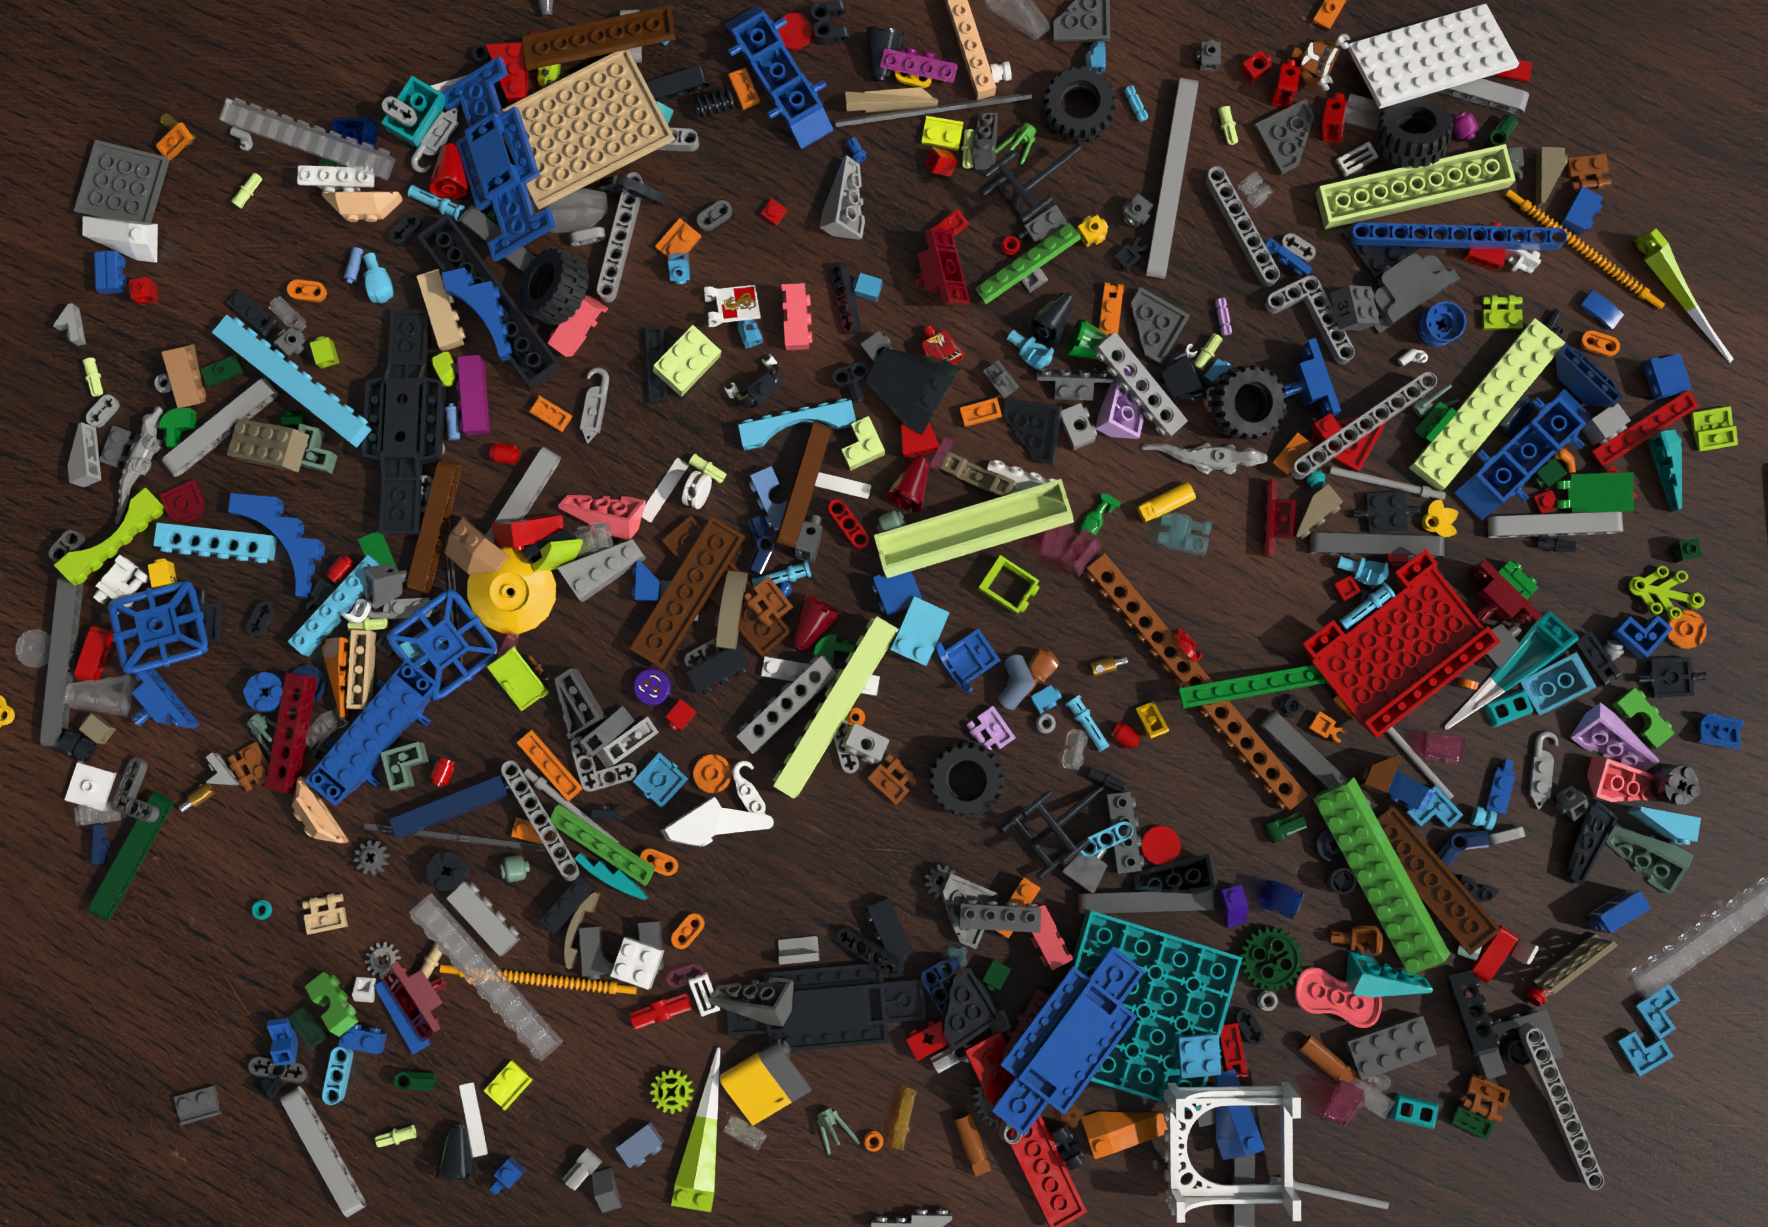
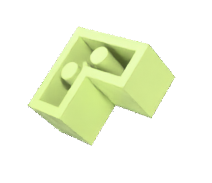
[842,416,885,471]

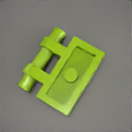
[1482,295,1523,330]

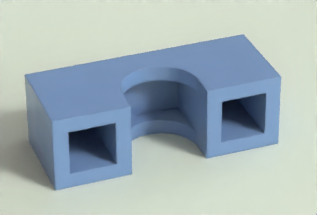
[749,466,787,531]

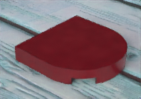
[159,479,205,524]

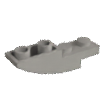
[871,1209,952,1227]

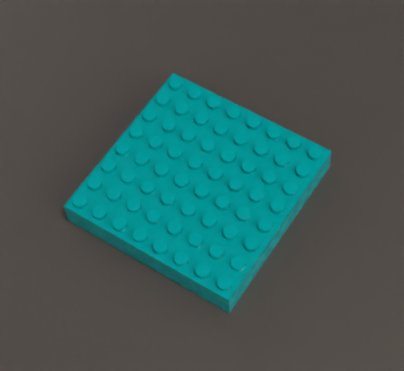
[1049,909,1242,1112]

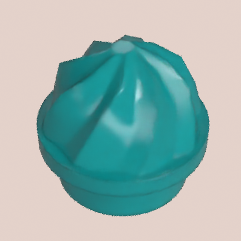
[1306,469,1326,489]

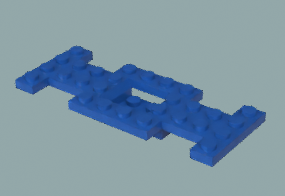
[441,56,556,261]

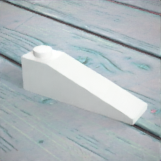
[83,216,158,262]

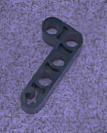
[921,956,960,1018]

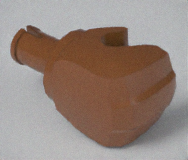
[1026,649,1059,697]
[1330,926,1383,956]

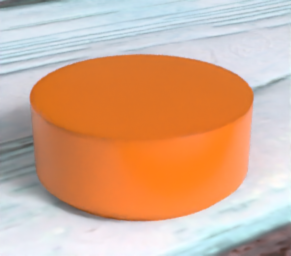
[1457,677,1479,690]

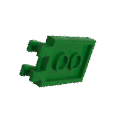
[1557,472,1634,513]

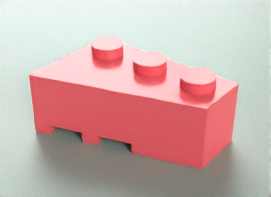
[781,283,812,350]
[547,295,608,357]
[1030,904,1073,970]

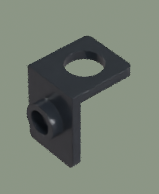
[249,1076,283,1102]

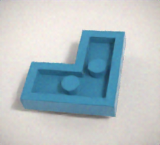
[1406,786,1463,828]
[1634,983,1681,1040]
[1616,1031,1674,1077]

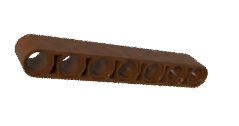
[776,421,832,548]
[407,461,461,593]

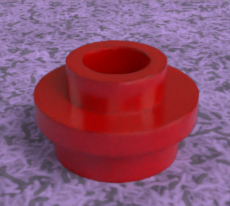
[1001,236,1020,255]
[1526,988,1547,1006]

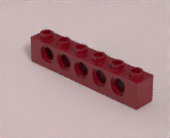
[265,673,317,793]

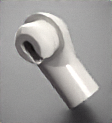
[1397,349,1428,367]

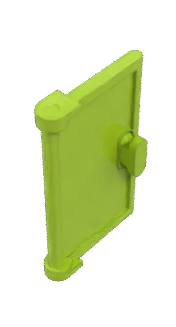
[487,646,550,711]

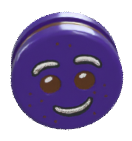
[634,669,671,706]

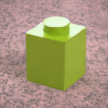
[310,337,339,369]

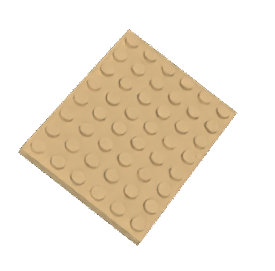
[502,50,675,210]

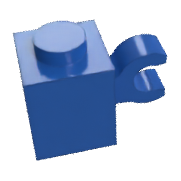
[490,1157,526,1195]

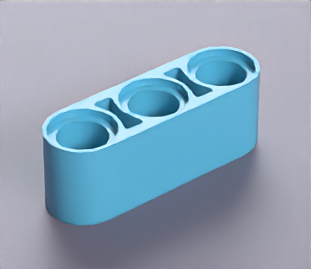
[1081,821,1133,857]
[322,1047,353,1105]

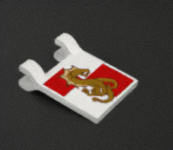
[704,285,760,327]

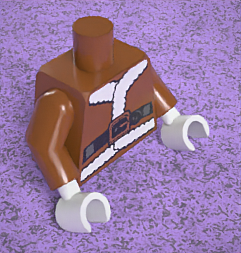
[1291,34,1350,91]

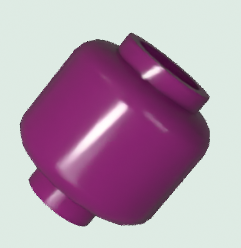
[1452,111,1479,141]

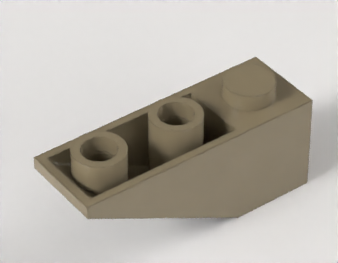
[1294,484,1343,540]

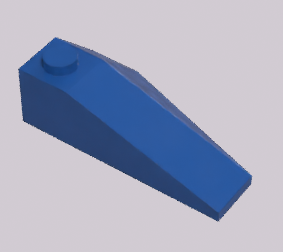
[1215,1069,1265,1160]

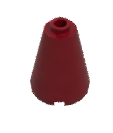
[885,456,929,512]
[792,594,839,650]

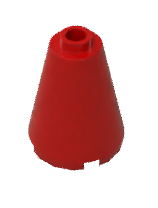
[429,143,468,199]

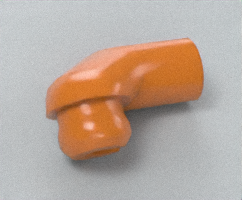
[1554,448,1576,474]

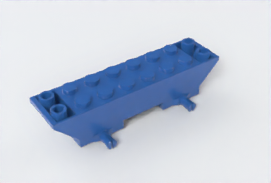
[724,6,834,150]
[1454,389,1591,521]
[305,658,438,806]

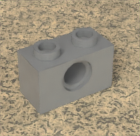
[1061,403,1097,450]
[841,723,889,764]

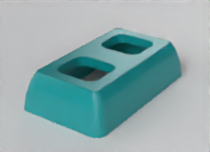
[1483,689,1533,728]
[1389,1093,1439,1129]

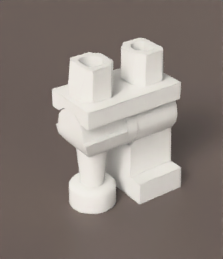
[93,555,150,615]

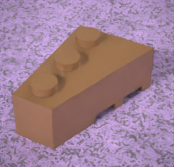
[162,344,206,408]

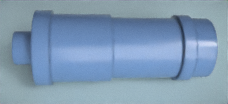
[343,247,364,284]
[445,403,460,440]

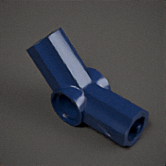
[747,515,775,575]
[1436,830,1490,868]

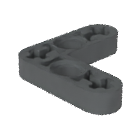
[112,757,159,823]

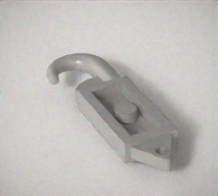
[411,107,459,173]
[580,368,609,443]
[368,598,442,620]
[1528,731,1558,810]

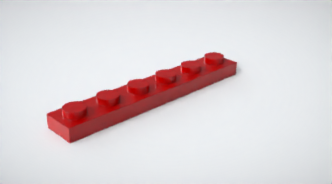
[1590,390,1699,468]

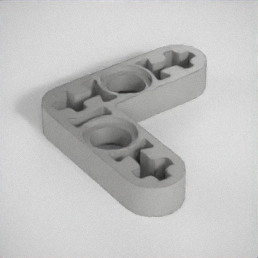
[571,736,638,792]

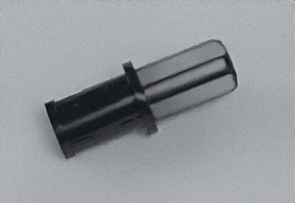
[1536,536,1577,553]
[1087,767,1127,793]

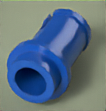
[846,137,866,163]

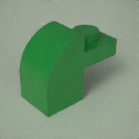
[159,408,196,450]
[813,634,855,664]

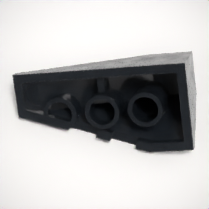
[1133,854,1218,894]

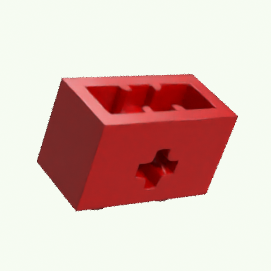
[906,1018,947,1061]

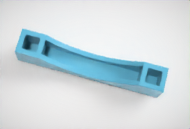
[738,399,856,451]

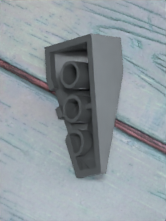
[708,978,794,1026]

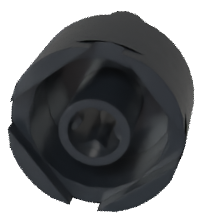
[1650,764,1701,805]
[426,851,471,891]

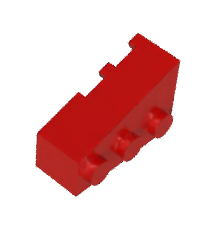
[486,42,529,105]
[492,514,564,550]

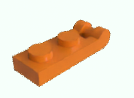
[1099,282,1124,335]

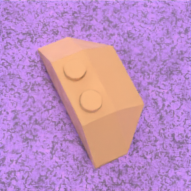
[322,192,402,222]
[292,776,349,843]

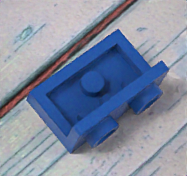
[1698,713,1744,750]

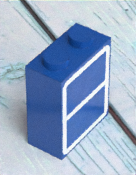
[1587,890,1651,933]

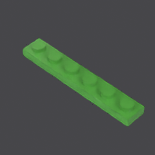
[975,223,1081,304]
[550,805,655,886]

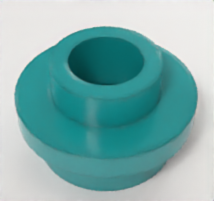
[252,900,272,920]

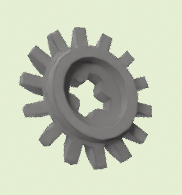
[365,942,401,978]

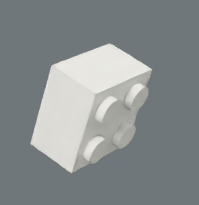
[611,937,664,990]

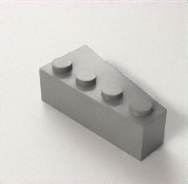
[558,539,646,602]

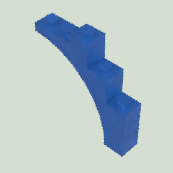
[228,493,325,599]

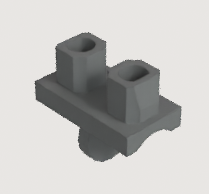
[983,360,1019,399]

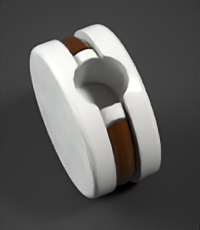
[682,471,712,509]

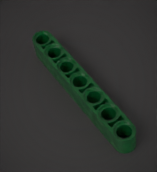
[88,792,174,921]

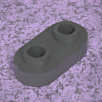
[697,200,732,231]

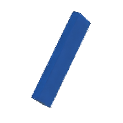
[374,981,431,1054]

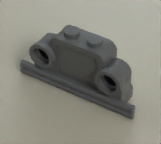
[1373,254,1460,334]

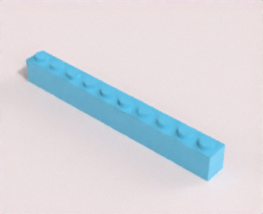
[212,315,372,447]

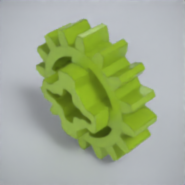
[650,1069,694,1114]

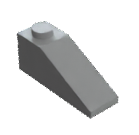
[68,422,101,487]
[596,717,659,768]

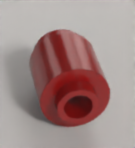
[490,443,520,464]
[326,555,355,584]
[1111,722,1141,750]
[429,757,455,787]

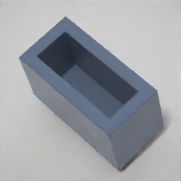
[616,1122,664,1169]

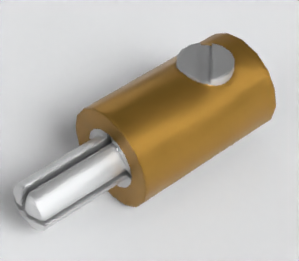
[1090,656,1128,677]
[179,783,216,812]

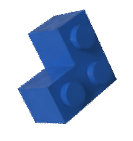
[1610,615,1673,659]

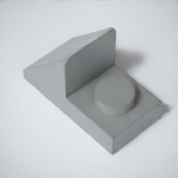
[53,303,86,346]
[206,753,240,786]

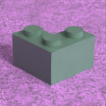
[298,424,337,474]
[381,742,429,791]

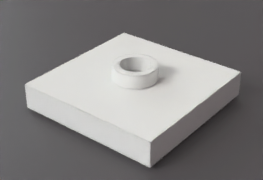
[65,762,116,811]

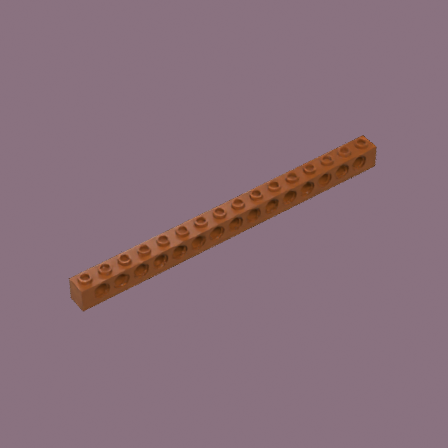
[1085,554,1308,811]

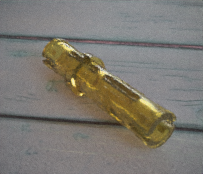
[891,1087,917,1150]

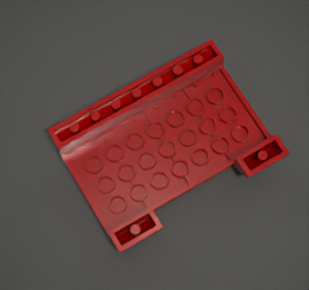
[1302,549,1501,738]

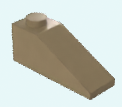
[1536,147,1568,208]

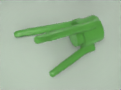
[996,123,1036,164]

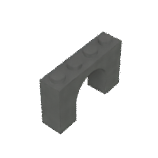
[579,921,664,980]
[1475,1008,1564,1081]

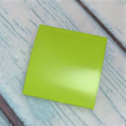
[1690,406,1738,451]
[532,539,583,572]

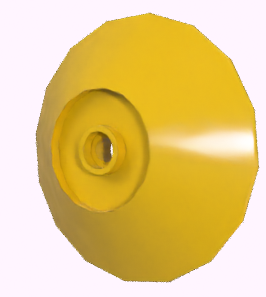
[467,546,556,634]

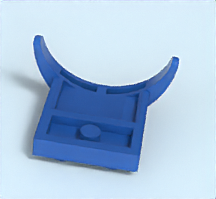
[936,629,1001,692]

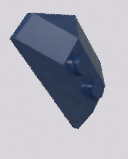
[1556,343,1623,407]

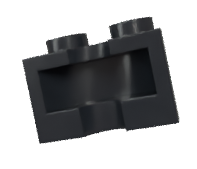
[1456,874,1499,902]

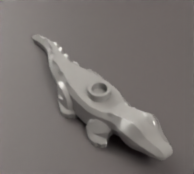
[115,406,163,525]
[1142,443,1268,475]

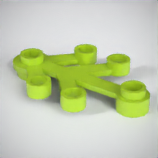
[1629,566,1705,620]

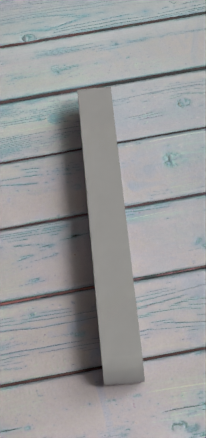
[1146,77,1199,279]

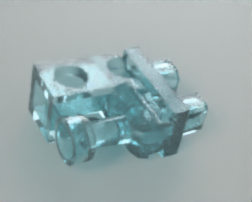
[1157,512,1212,558]

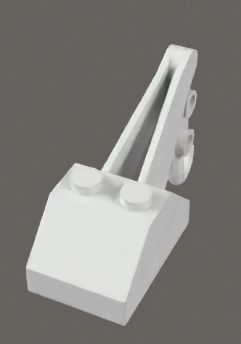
[660,761,774,847]

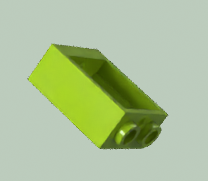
[978,555,1040,615]

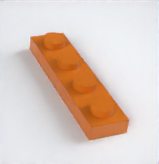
[517,730,583,801]

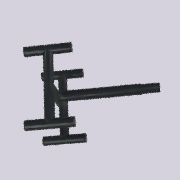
[981,144,1082,240]
[999,785,1104,881]

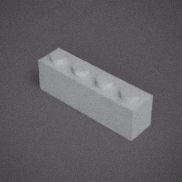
[446,882,520,956]

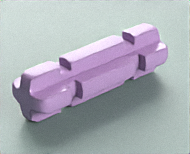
[1215,298,1232,336]

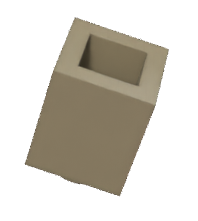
[79,714,116,744]

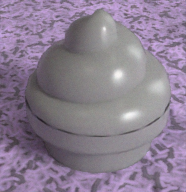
[1604,640,1624,661]

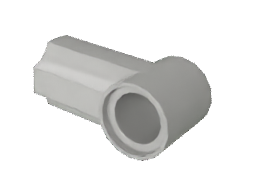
[562,1148,602,1191]

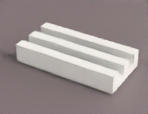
[1335,142,1379,177]
[688,972,720,1017]

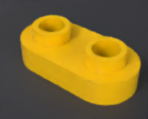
[895,71,932,88]

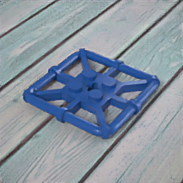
[108,581,208,675]
[387,588,500,701]

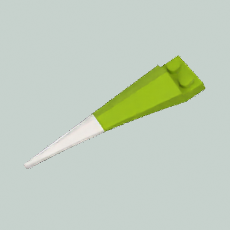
[1634,228,1733,363]
[671,1047,720,1212]

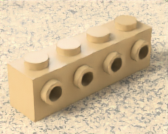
[417,269,466,352]
[345,630,377,710]

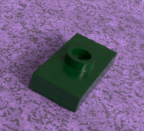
[200,354,244,387]
[1449,1104,1496,1141]

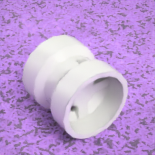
[990,61,1012,83]

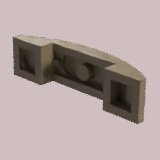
[940,452,1015,497]
[716,571,748,649]
[564,892,600,969]

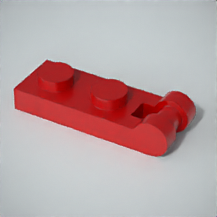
[1220,1022,1248,1079]

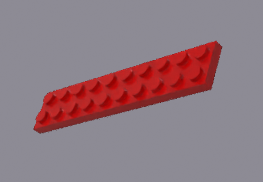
[964,1031,1087,1227]

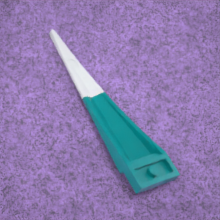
[1445,611,1578,730]

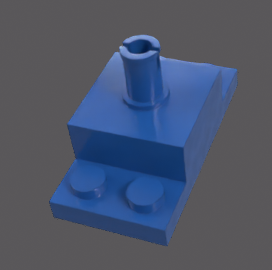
[1282,338,1341,417]
[131,663,200,729]

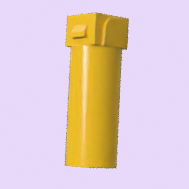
[1137,482,1196,523]

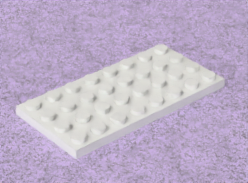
[1348,4,1519,109]

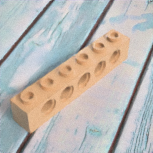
[944,0,996,100]

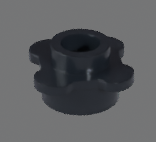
[1280,695,1303,718]

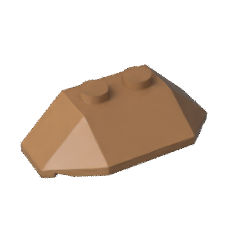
[445,516,509,574]

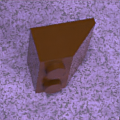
[1356,755,1402,794]

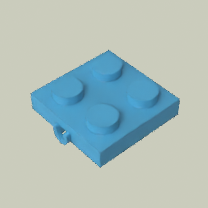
[633,752,689,808]
[1176,1033,1221,1078]

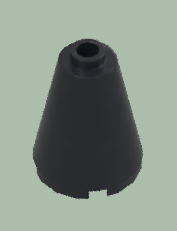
[867,26,904,81]
[1026,292,1076,345]
[435,1124,476,1180]

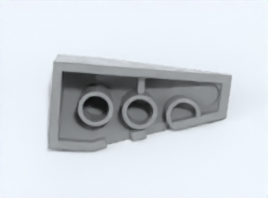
[820,155,865,240]

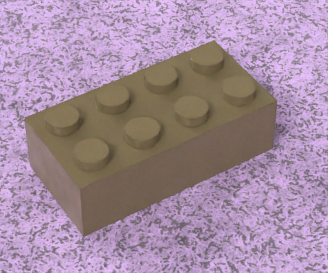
[227,419,309,472]

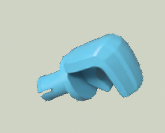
[363,253,394,303]
[1007,330,1054,370]
[1337,556,1389,587]

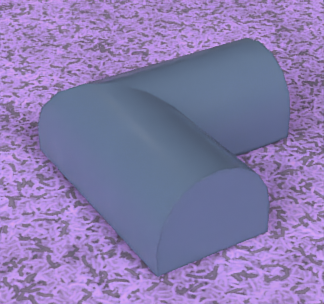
[998,655,1035,710]

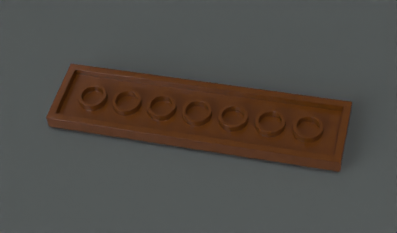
[522,5,676,70]
[662,515,792,657]
[630,517,745,669]
[1377,806,1502,955]

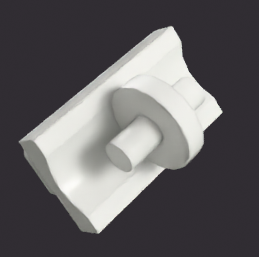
[1505,240,1541,275]

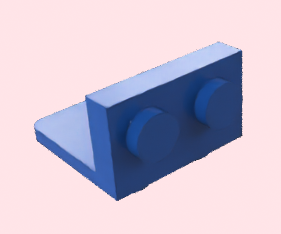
[1642,354,1691,401]
[871,571,922,616]

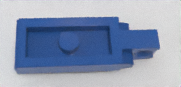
[1265,238,1312,277]
[1485,759,1515,815]

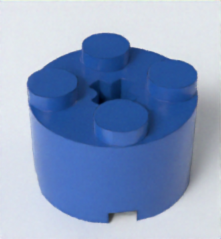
[243,672,285,713]

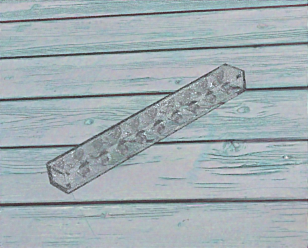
[219,98,396,181]
[1626,876,1768,999]
[409,893,563,1062]

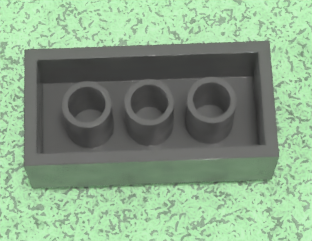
[1343,1014,1437,1081]

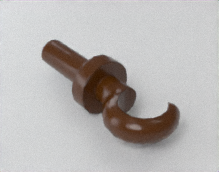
[527,655,550,681]

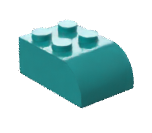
[382,76,445,148]

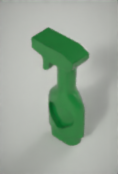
[1079,493,1121,539]

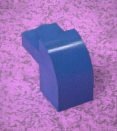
[267,1018,298,1066]

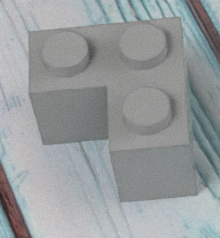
[1581,403,1631,446]

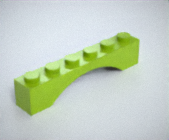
[54,487,165,586]

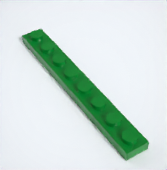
[1177,665,1327,709]

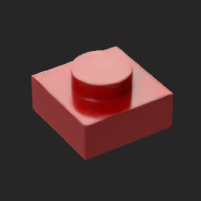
[761,199,787,226]
[1532,490,1558,515]
[1384,554,1408,568]
[1333,575,1361,602]

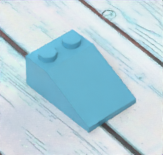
[890,596,949,666]
[1521,652,1596,716]
[1627,807,1701,845]

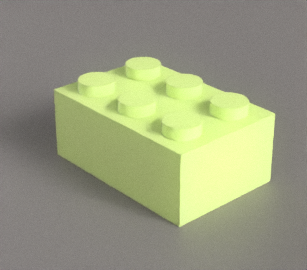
[653,325,721,397]

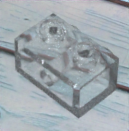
[574,521,613,557]

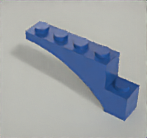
[442,268,512,361]

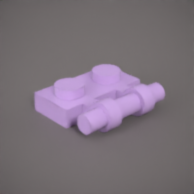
[966,706,1016,750]

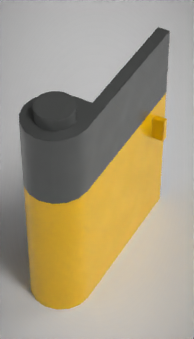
[719,1039,812,1126]

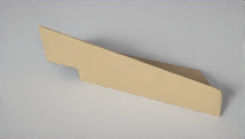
[845,87,938,112]

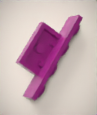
[880,47,957,83]

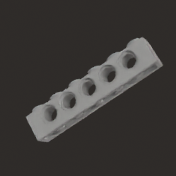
[1093,332,1188,437]
[737,656,839,754]

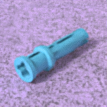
[408,185,465,221]
[752,560,812,587]
[1339,582,1395,630]
[1065,695,1110,752]

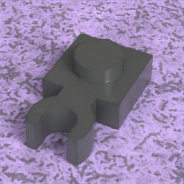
[1507,147,1524,181]

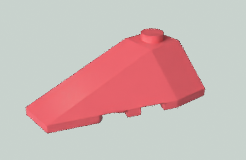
[558,495,646,540]
[1587,756,1657,802]

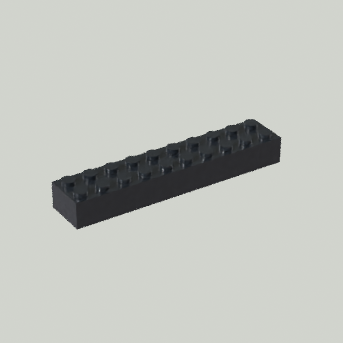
[417,214,563,391]

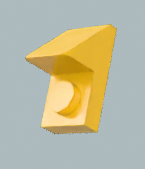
[1136,701,1169,738]

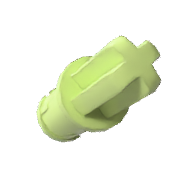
[1218,106,1238,145]
[961,129,976,169]
[231,173,262,209]
[1194,334,1222,371]
[82,358,103,396]
[689,454,726,483]
[348,617,388,632]
[375,1125,416,1147]

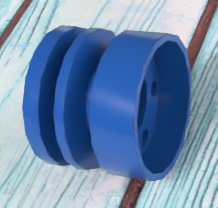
[1417,301,1466,347]

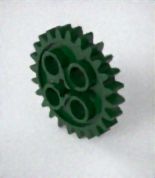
[1239,926,1305,992]

